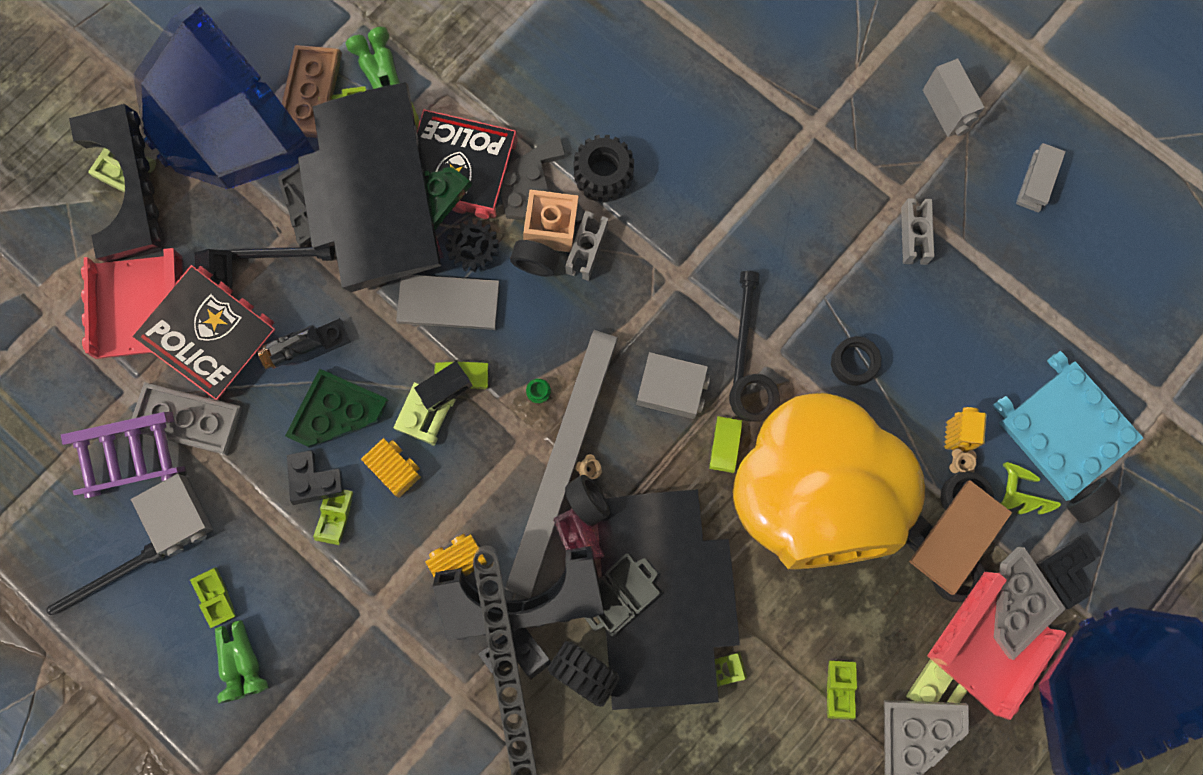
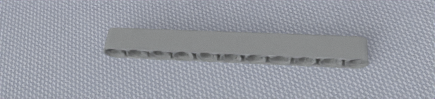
[506,330,618,598]

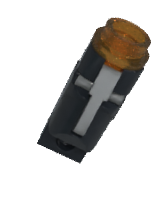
[257,318,351,369]

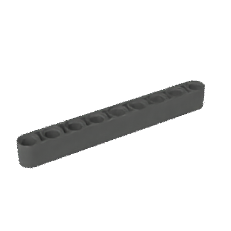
[473,545,536,775]

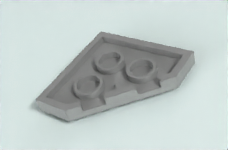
[994,547,1066,660]
[884,700,969,775]

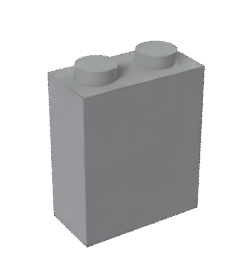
[923,59,985,137]
[636,352,710,419]
[131,474,213,557]

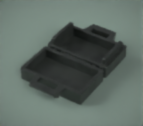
[584,553,662,636]

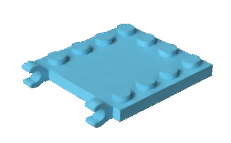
[993,351,1143,501]

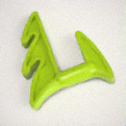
[1000,462,1061,515]

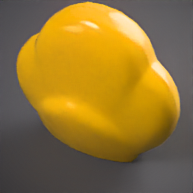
[733,393,925,569]

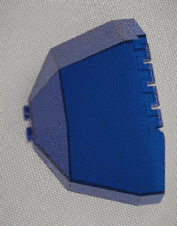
[133,3,315,189]
[1039,607,1203,775]

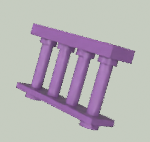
[61,412,185,498]

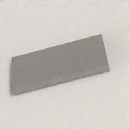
[396,275,500,330]
[132,382,242,455]

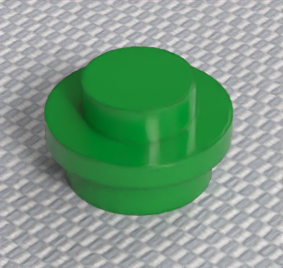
[526,379,551,404]

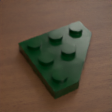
[424,167,473,230]
[285,369,389,448]

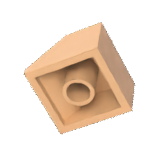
[523,190,578,252]

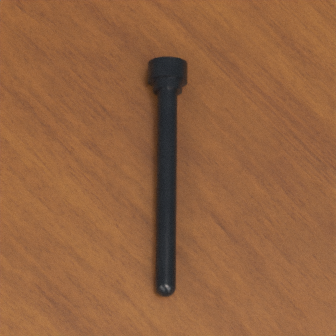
[226,246,335,261]
[733,271,760,384]
[46,542,166,615]

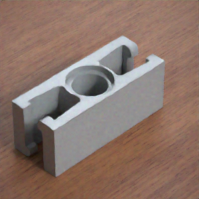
[1016,143,1066,212]
[901,198,934,265]
[565,211,608,281]

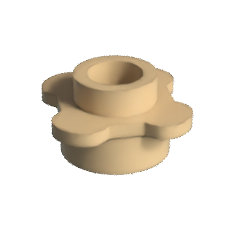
[949,448,977,473]
[574,454,602,479]

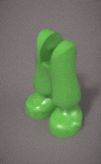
[346,27,400,89]
[215,620,269,704]

